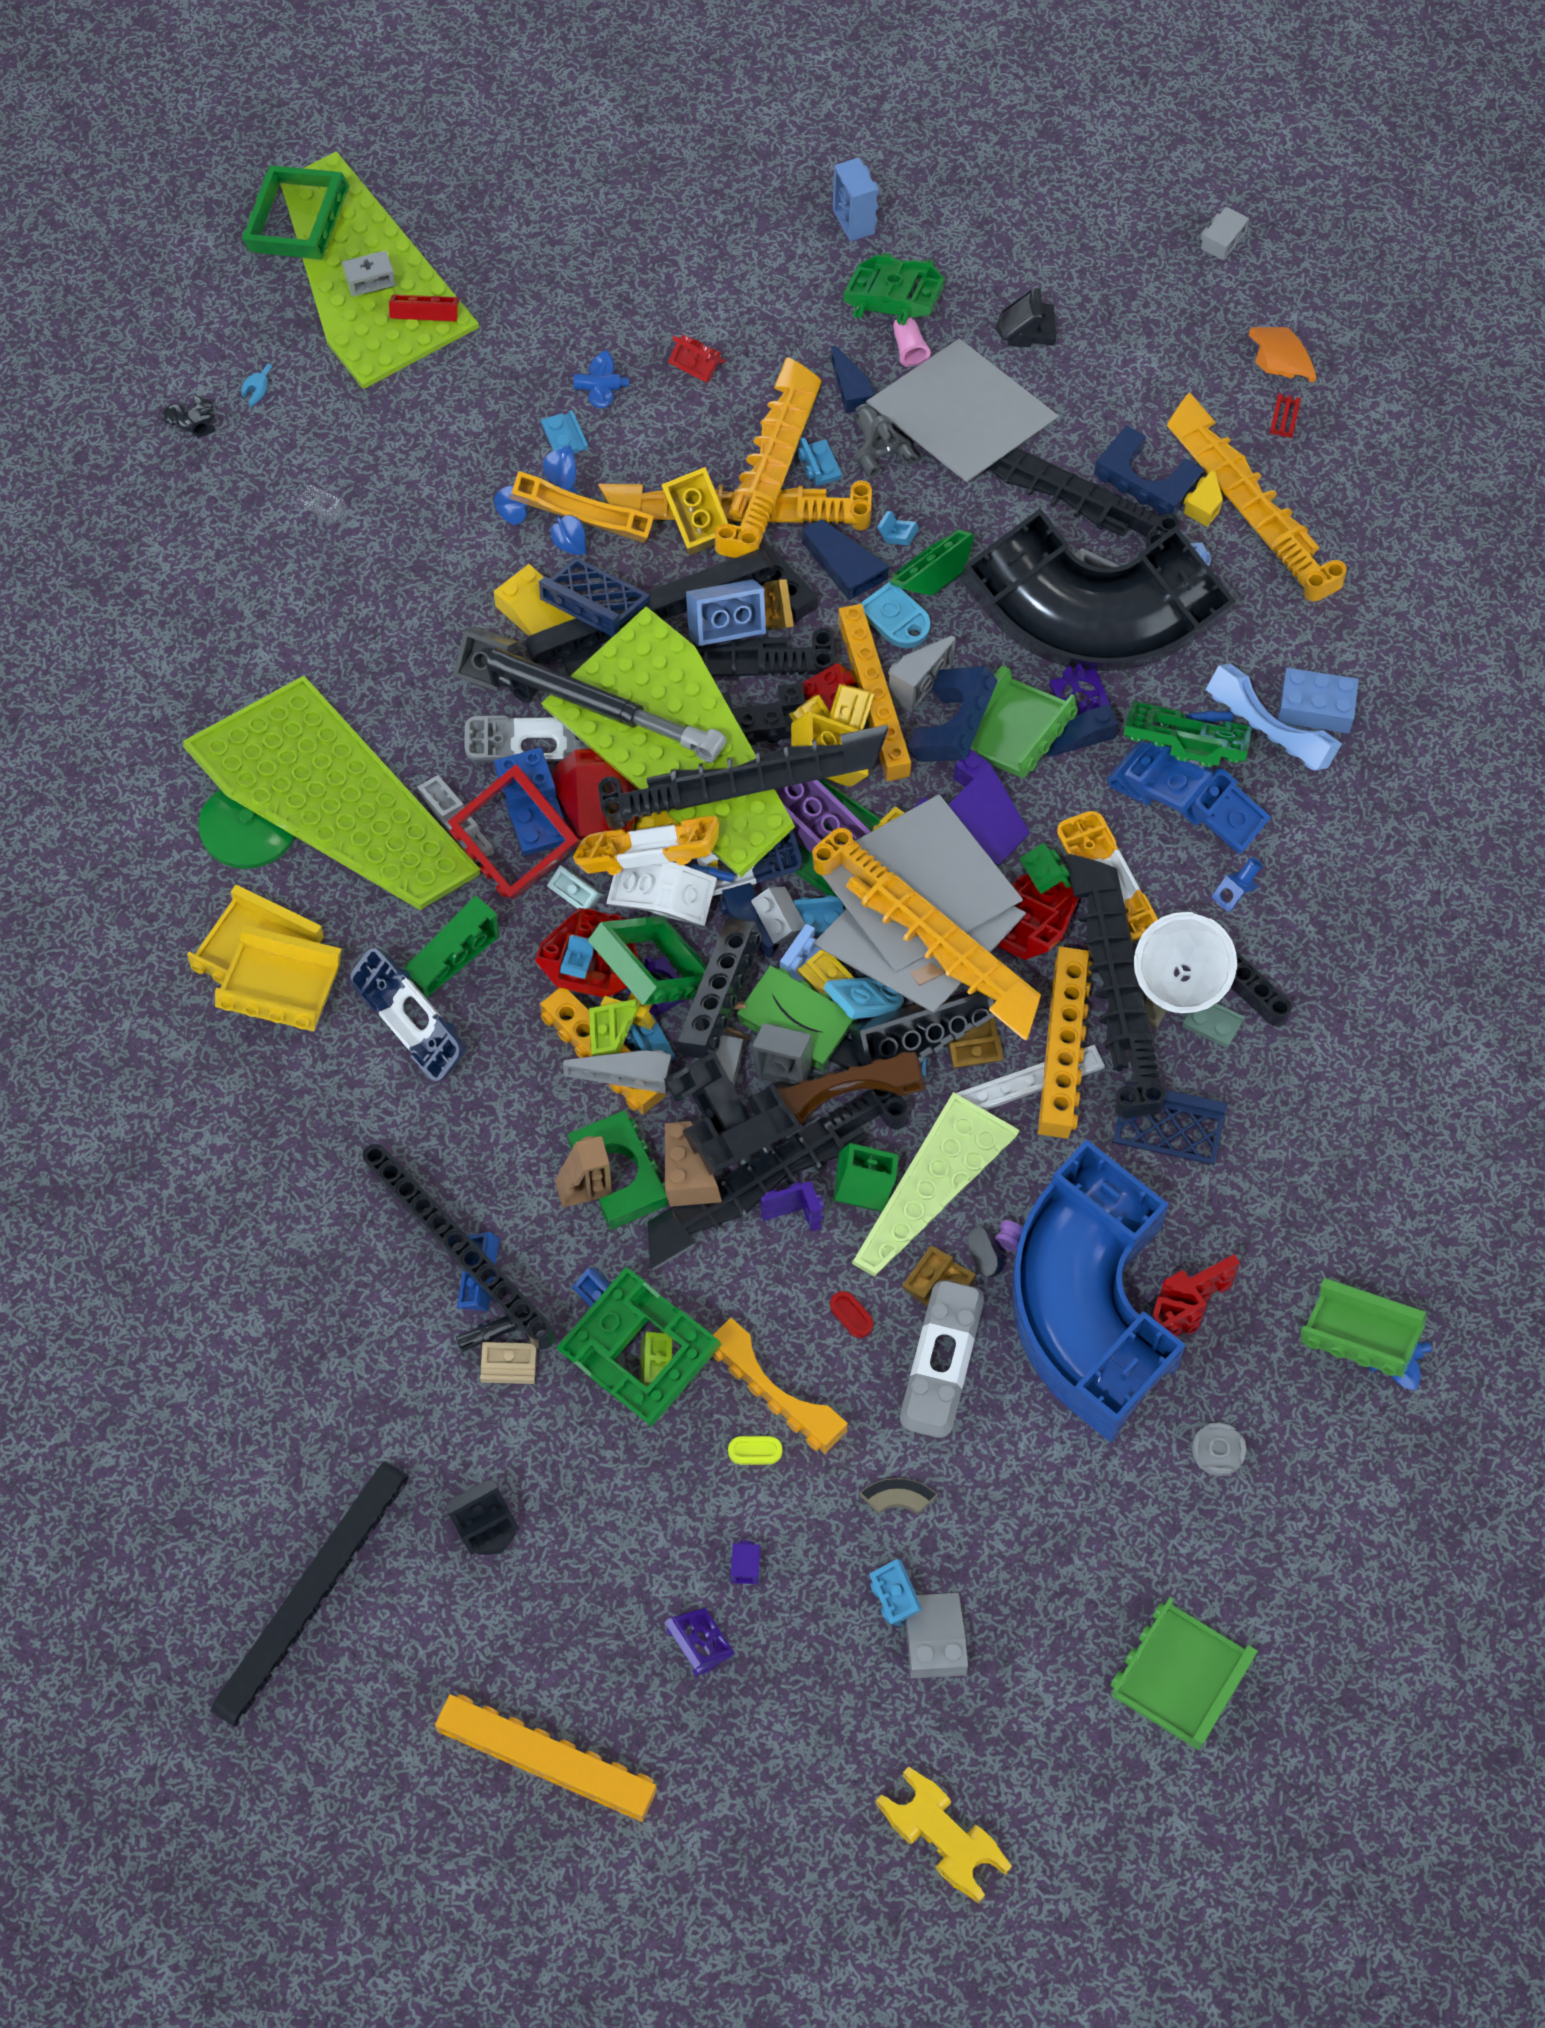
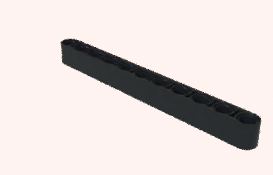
[525,549,775,665]
[362,1144,555,1350]
[211,1461,409,1727]

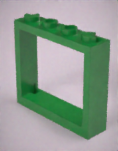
[242,165,349,260]
[588,916,707,1005]

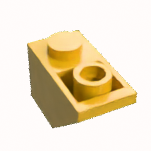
[1183,470,1223,527]

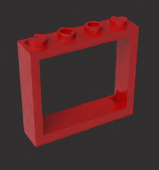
[448,764,581,900]

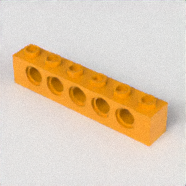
[540,988,666,1115]

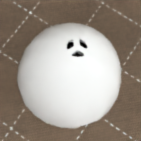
[1134,912,1237,1014]

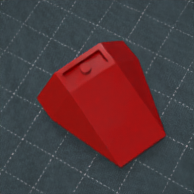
[552,749,638,839]
[535,908,639,997]

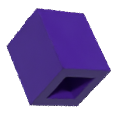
[731,1540,760,1585]

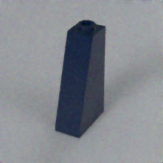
[802,519,889,601]

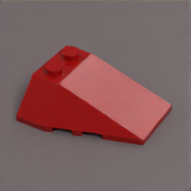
[997,874,1080,960]

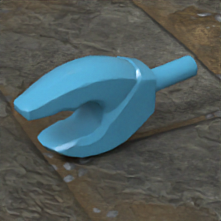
[241,363,272,407]

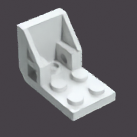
[606,862,717,926]

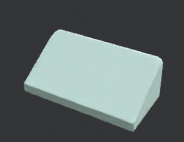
[547,865,603,909]

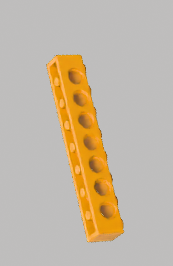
[838,604,911,782]
[1037,946,1092,1139]

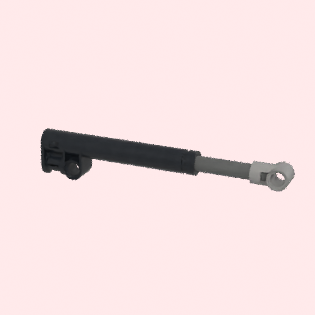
[487,648,727,763]

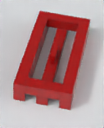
[1270,393,1301,438]

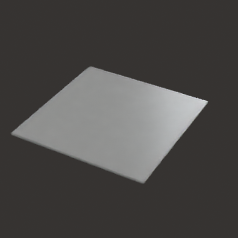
[866,338,1059,482]
[822,794,1023,973]
[813,906,1026,1013]

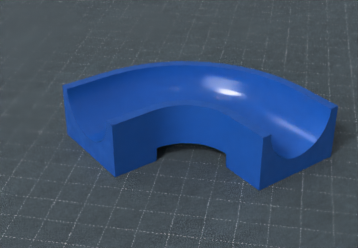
[1011,1139,1186,1443]

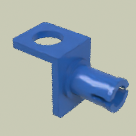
[1212,857,1263,912]

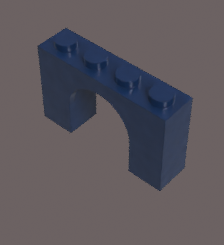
[1094,425,1205,515]
[907,666,998,762]

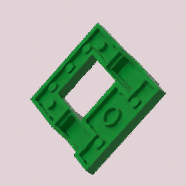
[1123,701,1252,767]
[556,1267,722,1427]

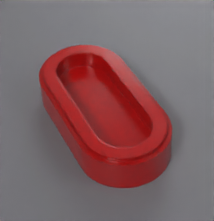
[830,1291,873,1338]

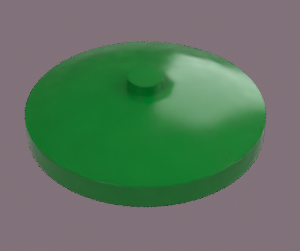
[198,789,296,869]

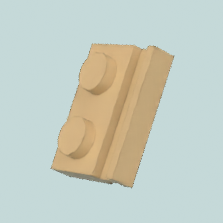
[480,1342,537,1384]

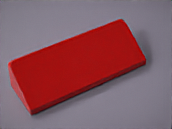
[389,294,460,321]

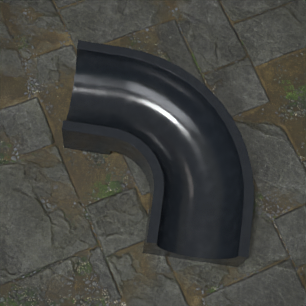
[960,508,1236,671]

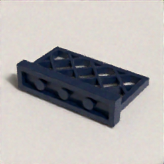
[539,557,650,637]
[1112,1081,1228,1165]

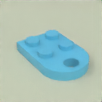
[860,582,930,648]
[824,977,904,1019]

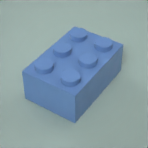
[833,158,879,242]
[686,579,766,646]
[1278,668,1359,734]

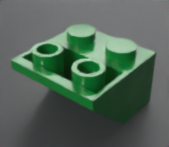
[833,1143,899,1212]

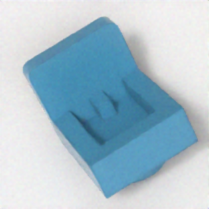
[878,511,919,545]
[560,935,594,979]

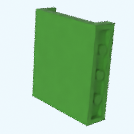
[970,666,1077,779]
[1110,1597,1258,1750]

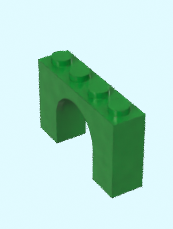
[567,1110,668,1230]

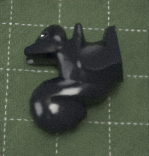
[162,394,215,438]

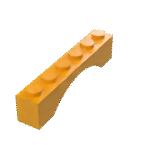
[509,471,654,543]
[712,1318,848,1454]

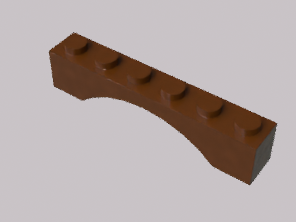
[776,1052,926,1125]

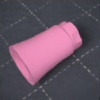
[893,317,931,367]

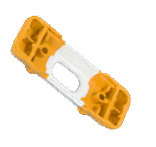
[1057,811,1158,942]
[573,816,719,875]

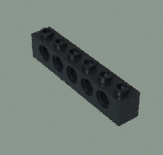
[677,918,761,1059]

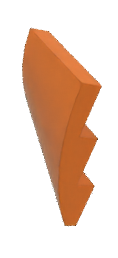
[1248,327,1316,382]

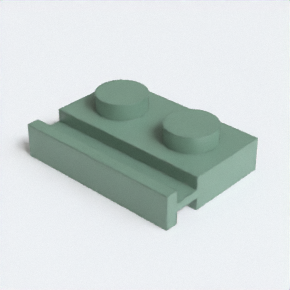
[1182,1003,1245,1049]

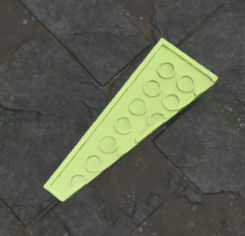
[852,1092,1020,1277]

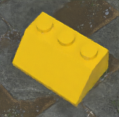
[662,467,728,555]

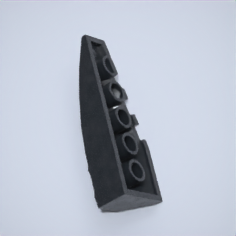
[848,991,996,1066]

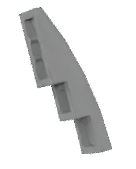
[417,775,494,864]

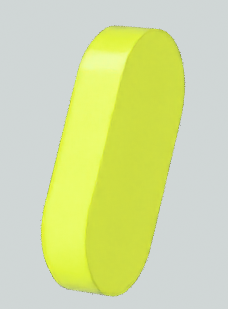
[728,1436,782,1465]

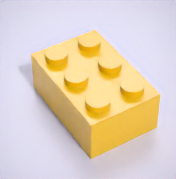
[791,711,868,786]

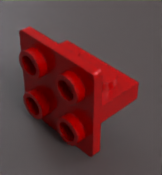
[668,334,726,383]

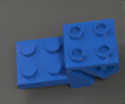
[1107,741,1213,814]
[494,747,566,856]
[1180,759,1271,854]

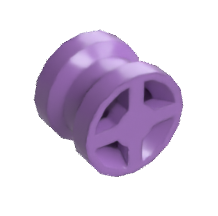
[994,1220,1023,1252]

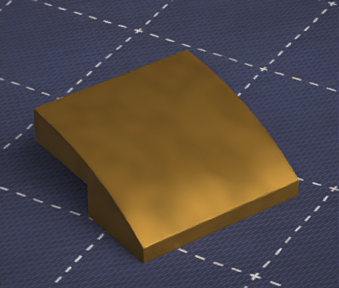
[947,1017,1004,1069]
[902,1246,977,1306]

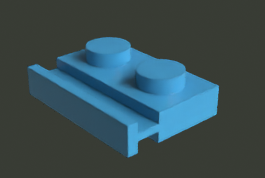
[541,410,588,454]

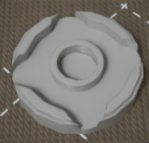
[1192,1422,1247,1476]

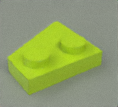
[589,999,639,1057]

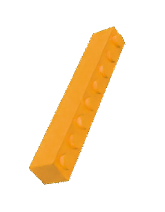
[435,1694,657,1823]

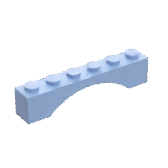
[1206,663,1342,771]

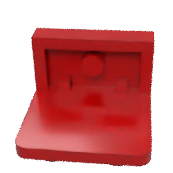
[802,663,857,713]

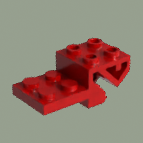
[1152,1254,1240,1338]

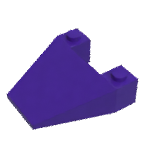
[911,749,1030,866]

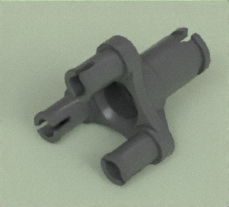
[853,403,918,479]

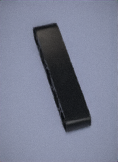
[1231,950,1292,1027]

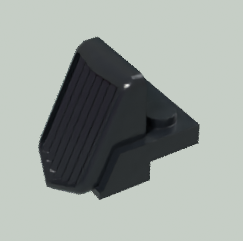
[995,288,1056,347]
[445,1480,520,1555]

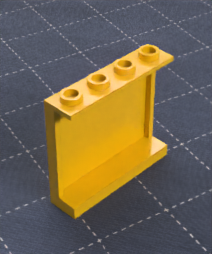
[187,885,324,985]
[215,924,341,1031]

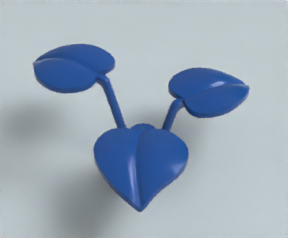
[494,445,587,555]

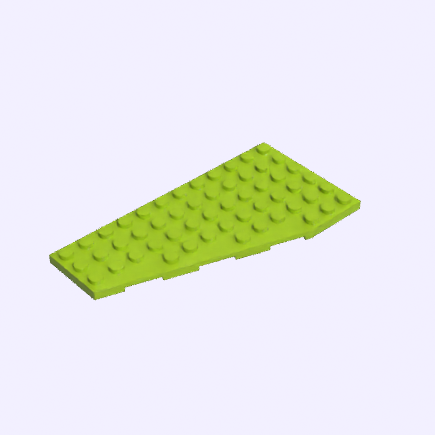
[280,151,479,389]
[541,607,795,878]
[183,676,481,910]

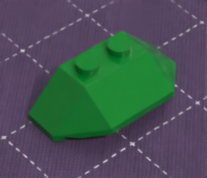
[890,529,974,596]

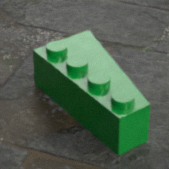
[404,895,500,998]

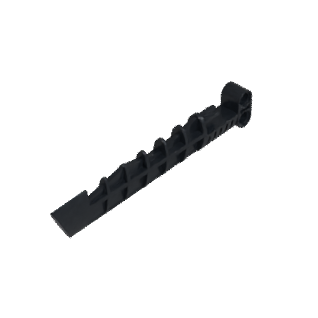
[982,447,1179,549]
[561,628,834,677]
[598,725,888,829]
[1067,854,1165,1118]
[648,1089,908,1271]

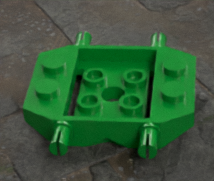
[843,252,944,326]

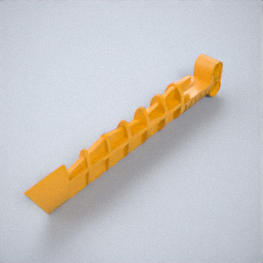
[715,357,822,558]
[1167,393,1346,601]
[598,480,872,530]
[812,828,1041,1040]

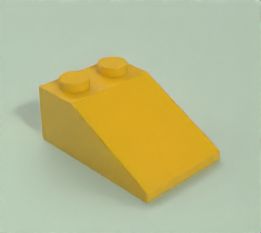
[494,564,575,636]

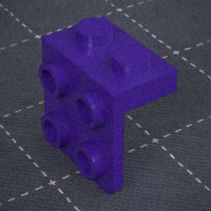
[761,1181,824,1232]

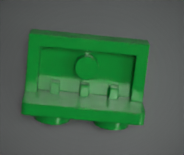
[1019,843,1071,894]

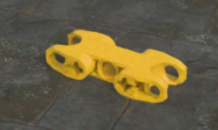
[876,1767,1012,1904]

